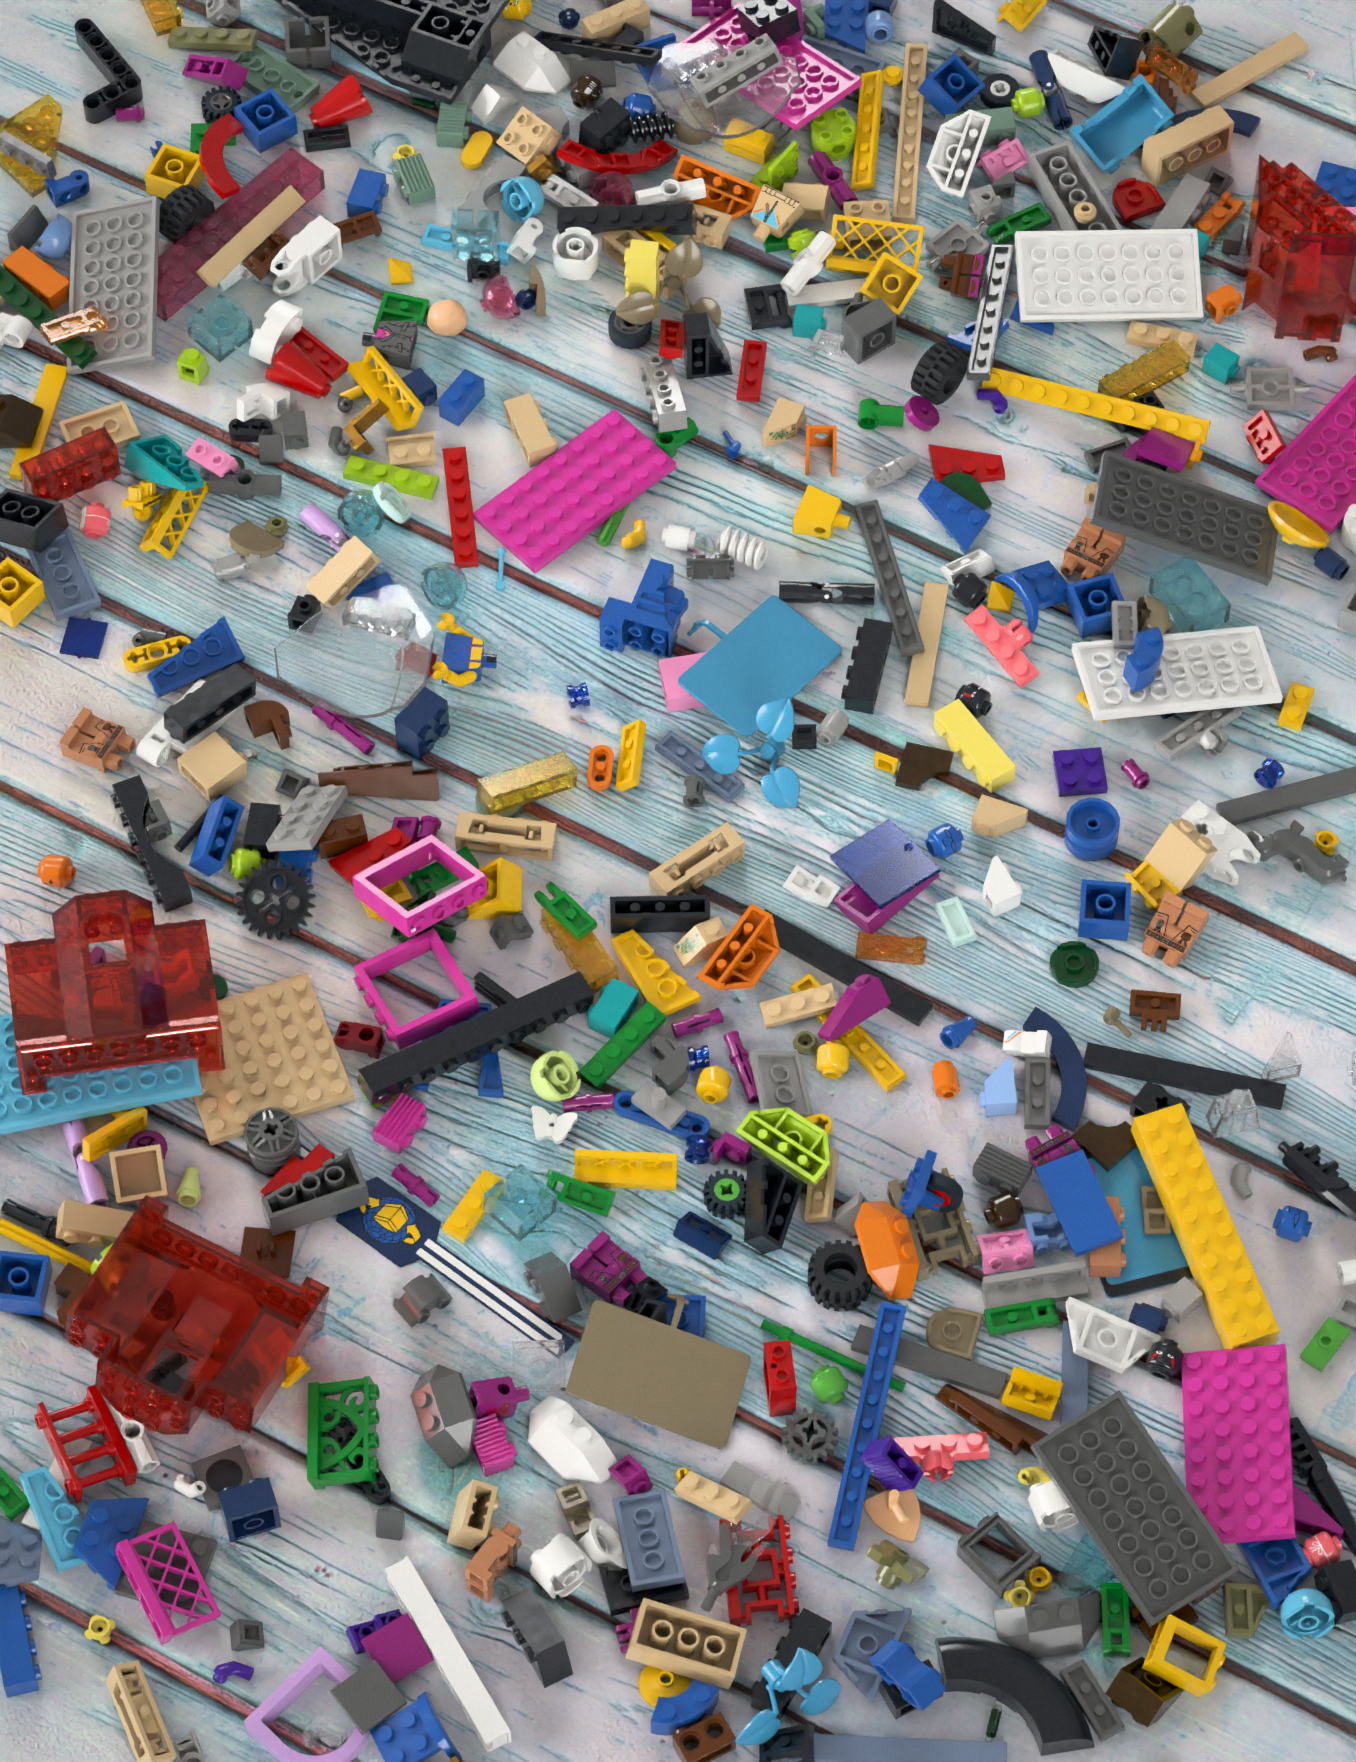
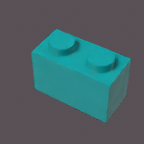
[586,978,639,1039]

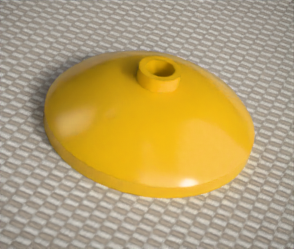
[1267,501,1330,548]

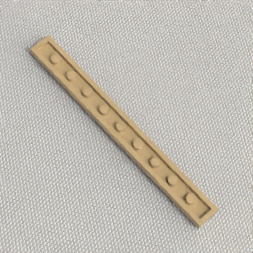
[892,43,928,224]

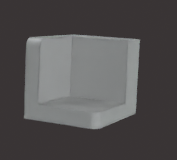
[834,1192,869,1238]

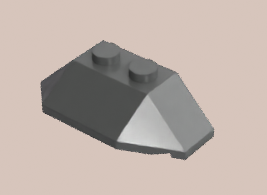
[410,1364,477,1469]
[993,1593,1102,1659]

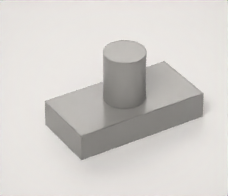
[1111,601,1138,649]
[631,1081,687,1131]

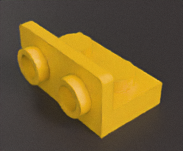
[996,0,1047,33]

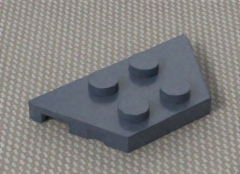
[0,1515,42,1588]
[832,1608,912,1703]

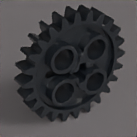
[235,860,316,941]

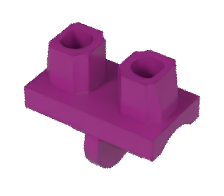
[692,0,731,20]

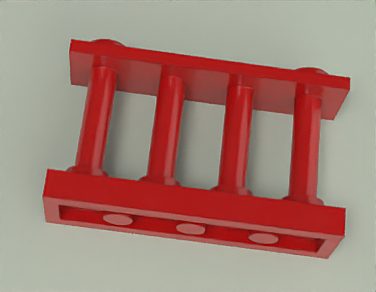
[34,1384,137,1504]

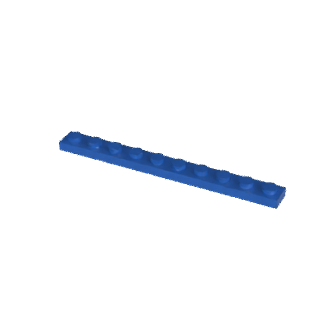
[827,1302,906,1552]

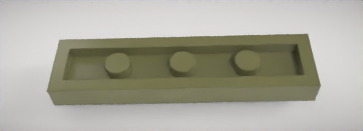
[167,26,259,52]

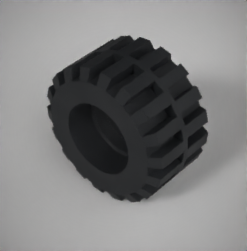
[159,184,215,247]
[911,341,968,405]
[808,1240,872,1312]

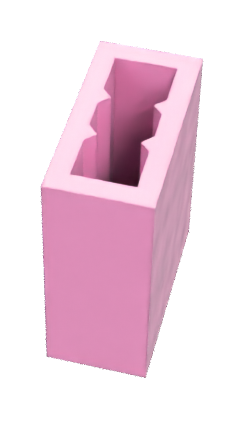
[659,652,707,712]

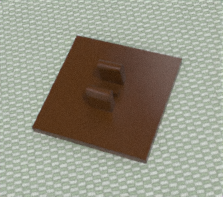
[238,1227,296,1278]

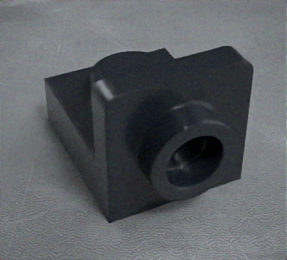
[625,1276,668,1311]

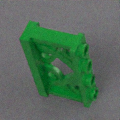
[307,1376,380,1490]

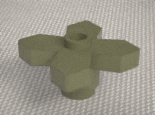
[865,1539,930,1590]

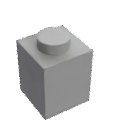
[1161,1276,1203,1324]

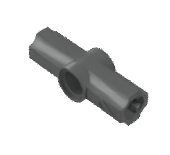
[209,469,282,500]

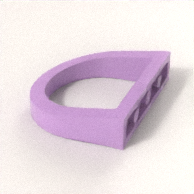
[244,1646,369,1762]

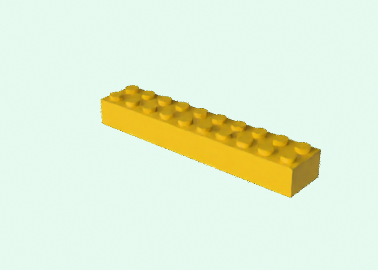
[1131,1103,1280,1350]

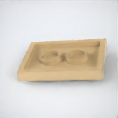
[58,400,141,462]

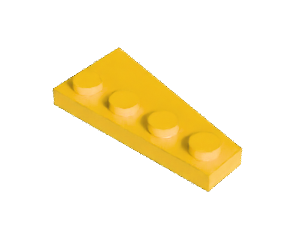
[611,929,701,1016]

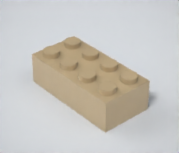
[1140,105,1234,188]
[625,1598,747,1690]

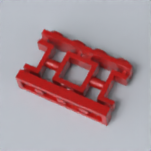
[719,1515,799,1627]

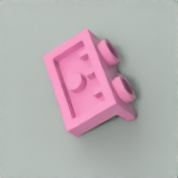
[975,138,1028,183]
[186,437,241,477]
[976,1229,1034,1274]

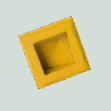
[388,258,414,285]
[986,581,1014,613]
[874,751,899,775]

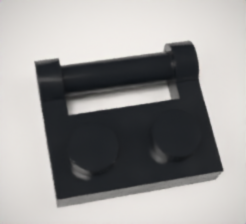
[744,284,793,330]
[759,1723,815,1762]

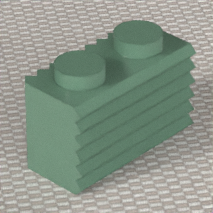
[436,100,472,148]
[393,153,436,206]

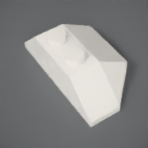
[492,30,571,96]
[1048,48,1133,104]
[926,109,991,198]
[528,1396,618,1484]

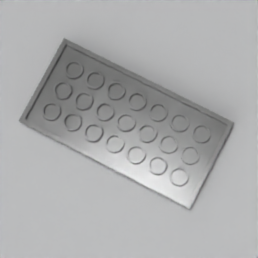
[66,195,160,375]

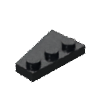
[932,0,996,56]
[599,1566,689,1616]

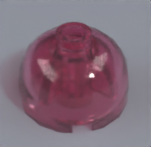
[588,171,635,206]
[480,273,521,320]

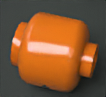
[37,854,76,888]

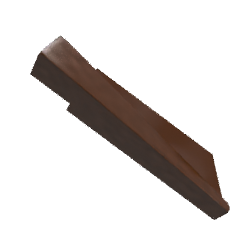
[318,761,439,801]
[935,1384,1048,1459]

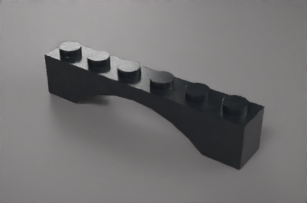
[557,203,697,235]
[110,775,193,913]

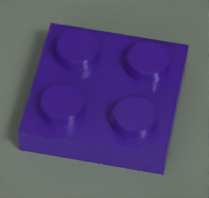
[1052,747,1108,797]

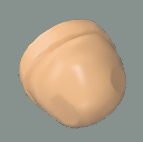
[426,299,468,336]

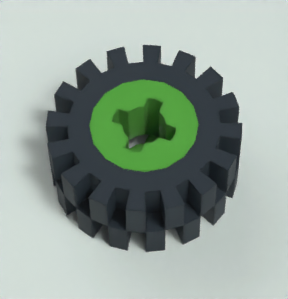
[704,1169,747,1220]

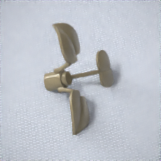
[615,237,721,328]

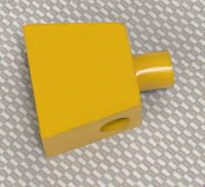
[793,485,852,539]

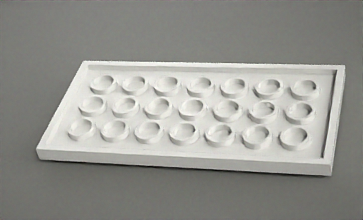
[1015,229,1203,323]
[1071,626,1283,721]

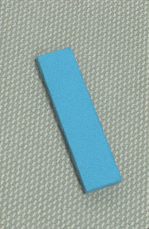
[421,223,512,266]

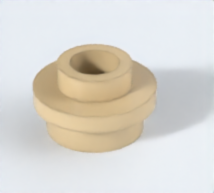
[1074,202,1097,224]

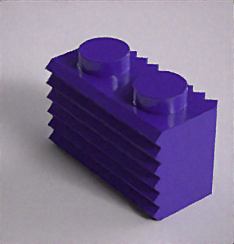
[861,1435,923,1492]

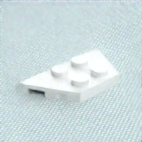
[1065,1296,1161,1374]

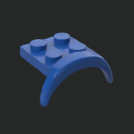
[993,560,1068,633]
[370,1692,462,1762]

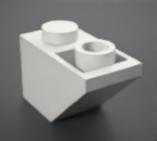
[982,855,1023,917]

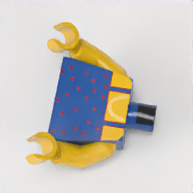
[432,612,497,687]

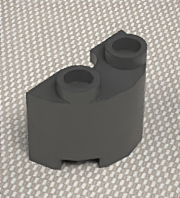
[393,1273,453,1328]

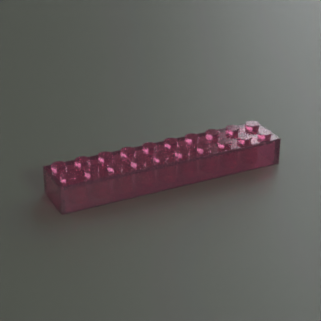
[157,147,325,321]

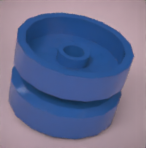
[1064,798,1120,862]

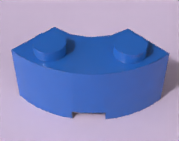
[1123,627,1164,693]
[869,1639,946,1711]
[651,1680,719,1736]

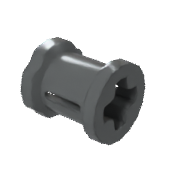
[683,775,706,807]

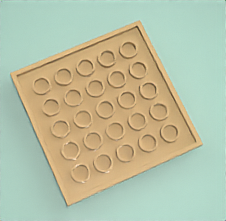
[164,973,355,1146]

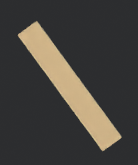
[1190,32,1309,109]
[196,185,306,289]
[904,582,949,707]

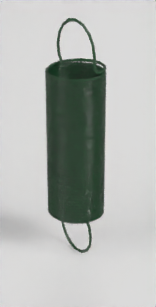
[406,97,438,110]
[985,1704,1002,1742]

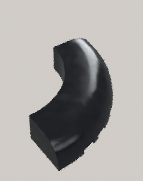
[935,1637,1095,1756]

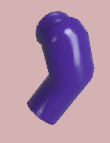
[977,388,1008,414]
[213,1661,254,1684]

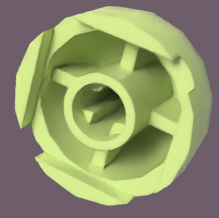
[530,1050,581,1102]

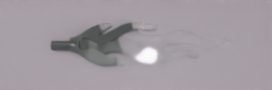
[701,1446,788,1612]

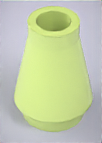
[176,1167,201,1207]

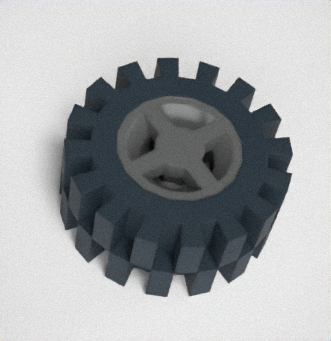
[201,86,242,123]

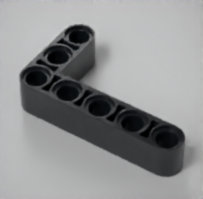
[74,18,143,124]

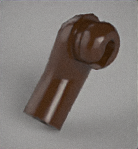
[1302,345,1338,363]

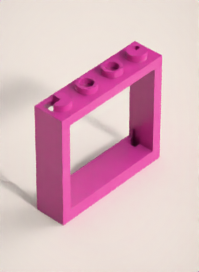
[352,834,488,938]
[353,928,481,1050]

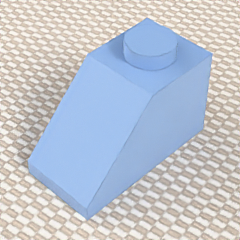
[979,1058,1017,1116]

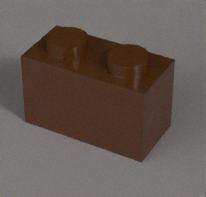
[317,814,368,860]

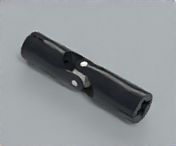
[779,581,875,605]

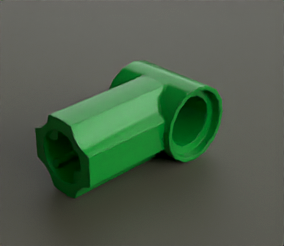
[858,399,904,430]
[656,416,698,458]

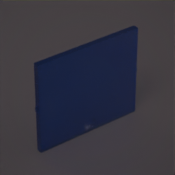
[830,819,941,909]

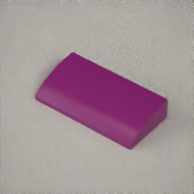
[833,841,939,936]

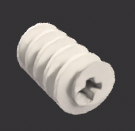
[716,525,769,570]

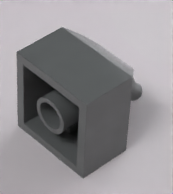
[841,292,897,365]

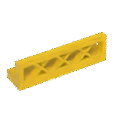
[347,346,424,431]
[138,482,209,560]
[574,1149,678,1191]

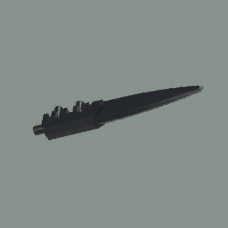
[1278,1141,1356,1221]
[1290,1417,1356,1557]

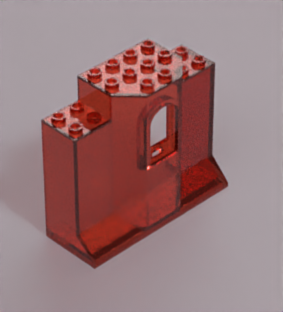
[4,889,225,1095]
[65,1195,330,1435]

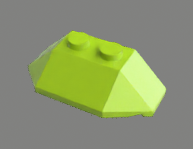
[735,1107,831,1184]

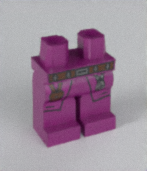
[1025,1124,1095,1174]
[569,1231,648,1307]

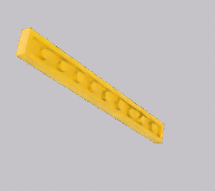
[981,367,1211,444]

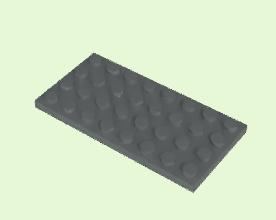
[1090,450,1278,586]
[1030,1390,1240,1628]

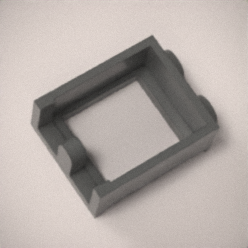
[957,1512,1041,1599]

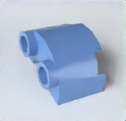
[1023,1212,1072,1254]

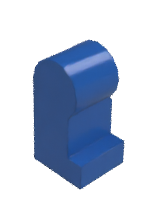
[44,170,90,208]

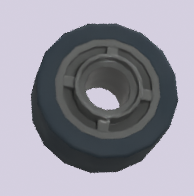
[608,309,652,349]

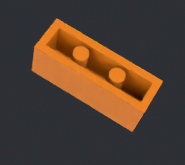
[2,245,70,312]

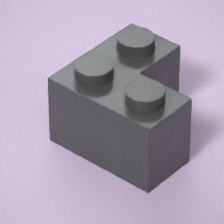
[523,1252,582,1323]

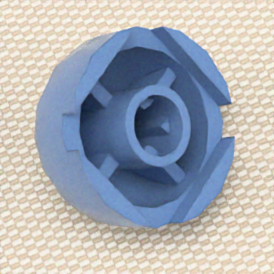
[34,213,72,260]

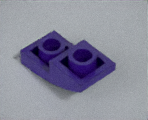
[346,1609,402,1655]

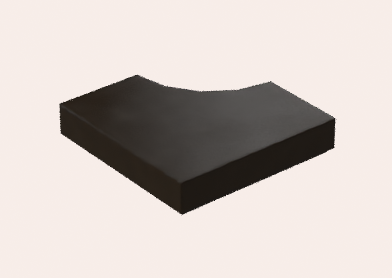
[895,742,954,791]
[1072,1120,1137,1172]

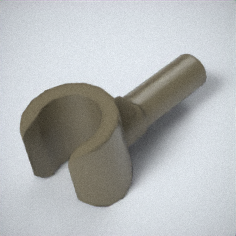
[1103,1005,1132,1038]

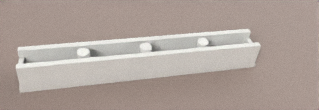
[385,1556,512,1753]

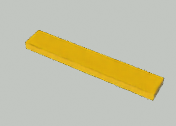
[851,70,884,191]
[9,363,69,482]
[790,973,907,1093]

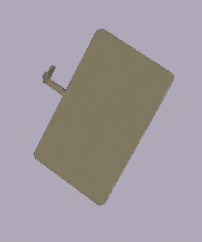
[566,1293,751,1449]

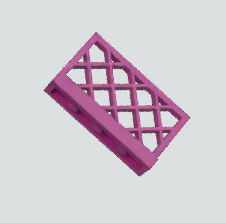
[115,1521,221,1645]

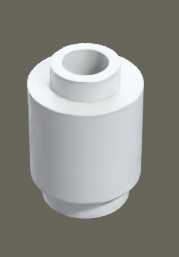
[661,524,697,551]

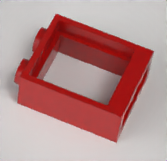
[763,1340,797,1417]

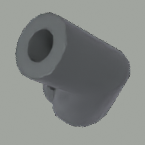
[328,426,351,456]
[132,629,168,647]
[437,906,469,927]

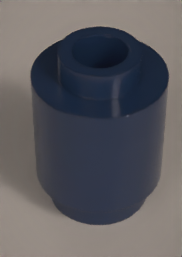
[1313,547,1350,581]
[1128,1302,1169,1334]

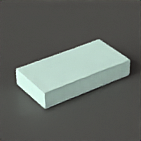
[934,896,977,948]

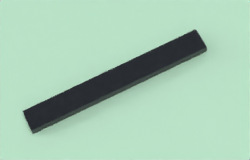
[764,909,933,1027]
[1083,1042,1287,1110]

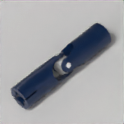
[1029,50,1073,130]

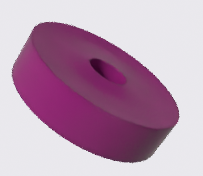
[904,396,940,431]

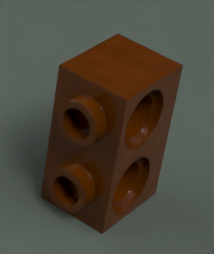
[672,1711,736,1762]

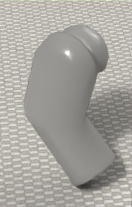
[1230,1163,1253,1201]

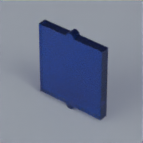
[60,617,108,659]

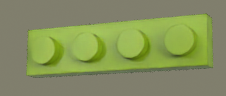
[343,455,440,500]

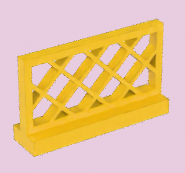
[825,214,925,276]

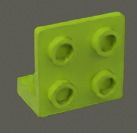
[749,141,799,192]

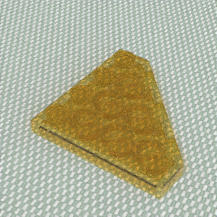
[0,94,63,198]

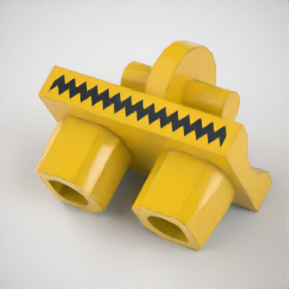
[121,480,163,521]

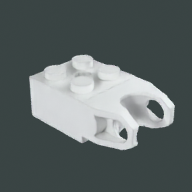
[270,215,343,297]
[1179,800,1261,886]

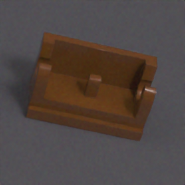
[333,210,382,248]
[242,230,290,281]

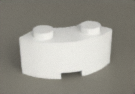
[249,300,303,365]

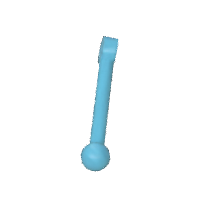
[496,547,506,591]

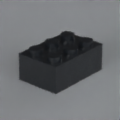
[0,488,69,553]

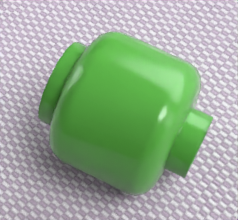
[810,1364,848,1405]

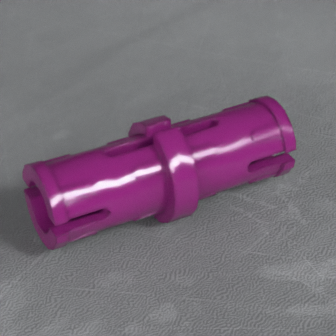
[671,1007,724,1039]
[563,1092,614,1113]
[391,1163,440,1207]

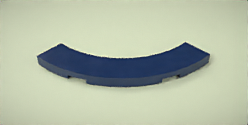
[1140,108,1261,149]
[1023,1006,1087,1132]

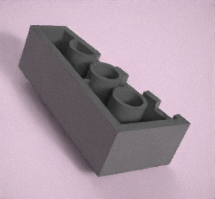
[261,1147,370,1236]

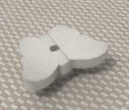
[531,1106,578,1144]

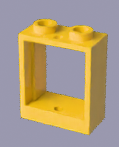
[1142,1614,1226,1698]

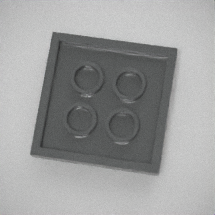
[114,1519,218,1611]

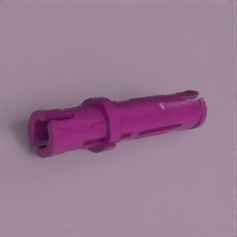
[312,701,375,755]
[724,1031,759,1104]

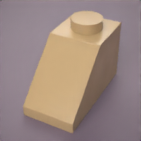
[971,794,1028,838]

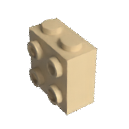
[496,106,563,166]
[843,200,892,252]
[177,731,248,802]
[1145,818,1218,891]
[446,1479,499,1550]

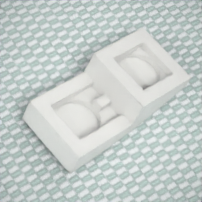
[782,865,841,907]

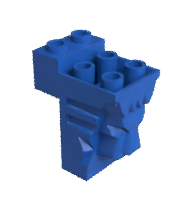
[599,558,688,658]

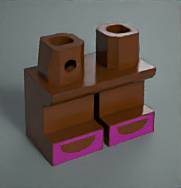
[938,252,986,301]

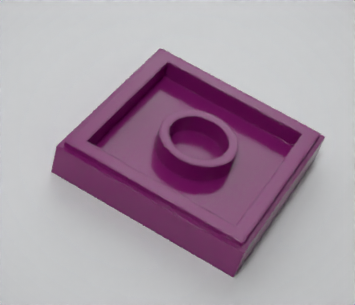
[1138,427,1196,472]
[360,1613,434,1684]

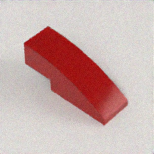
[260,1144,335,1198]

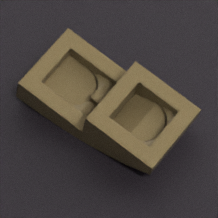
[529,265,546,317]
[1140,1186,1170,1235]
[555,1481,596,1541]

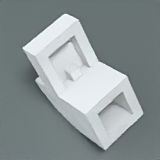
[237,383,290,422]

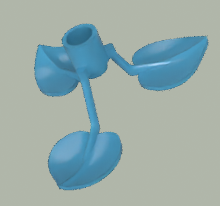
[702,697,800,808]
[735,1647,841,1745]

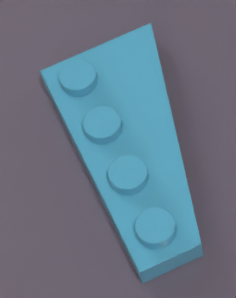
[19,1466,86,1573]

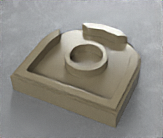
[228,520,285,558]
[926,1307,984,1361]

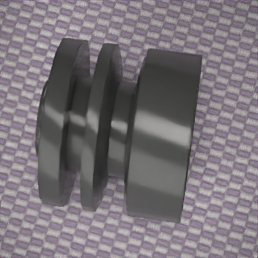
[244,1107,301,1175]

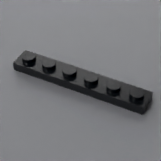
[533,31,662,67]

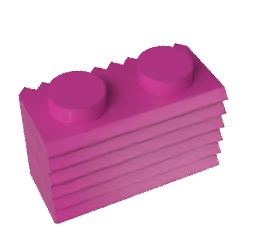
[373,1092,428,1154]
[472,1412,517,1477]

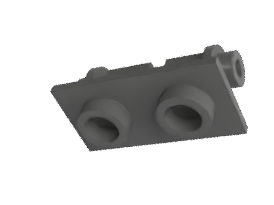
[687,554,734,580]

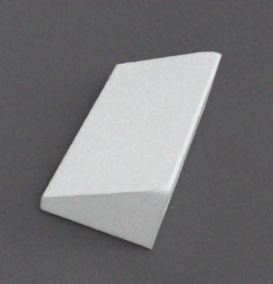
[940,549,995,588]

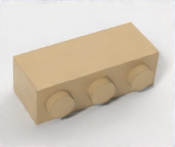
[581,0,650,42]
[504,393,558,467]
[305,535,381,612]
[56,1200,140,1248]

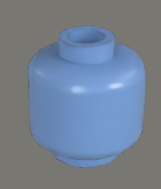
[864,10,894,44]

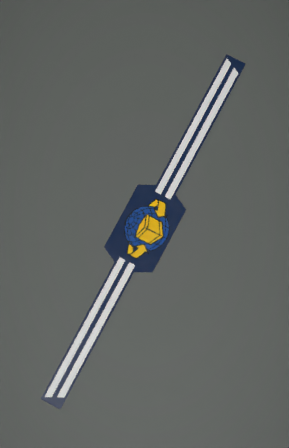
[299,1143,575,1360]

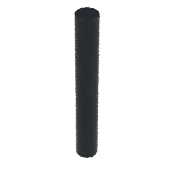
[174,794,223,852]

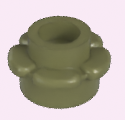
[265,516,289,538]
[793,1031,817,1055]

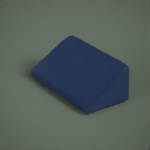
[673,1211,733,1260]

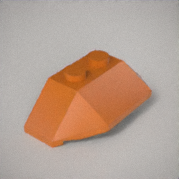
[673,154,762,221]
[697,903,780,990]
[854,1201,920,1300]

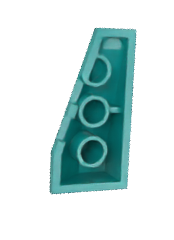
[124,434,204,491]

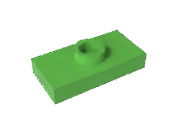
[1300,1317,1351,1372]

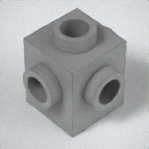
[205,0,241,28]
[968,184,1003,224]

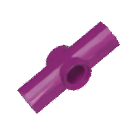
[808,150,858,210]

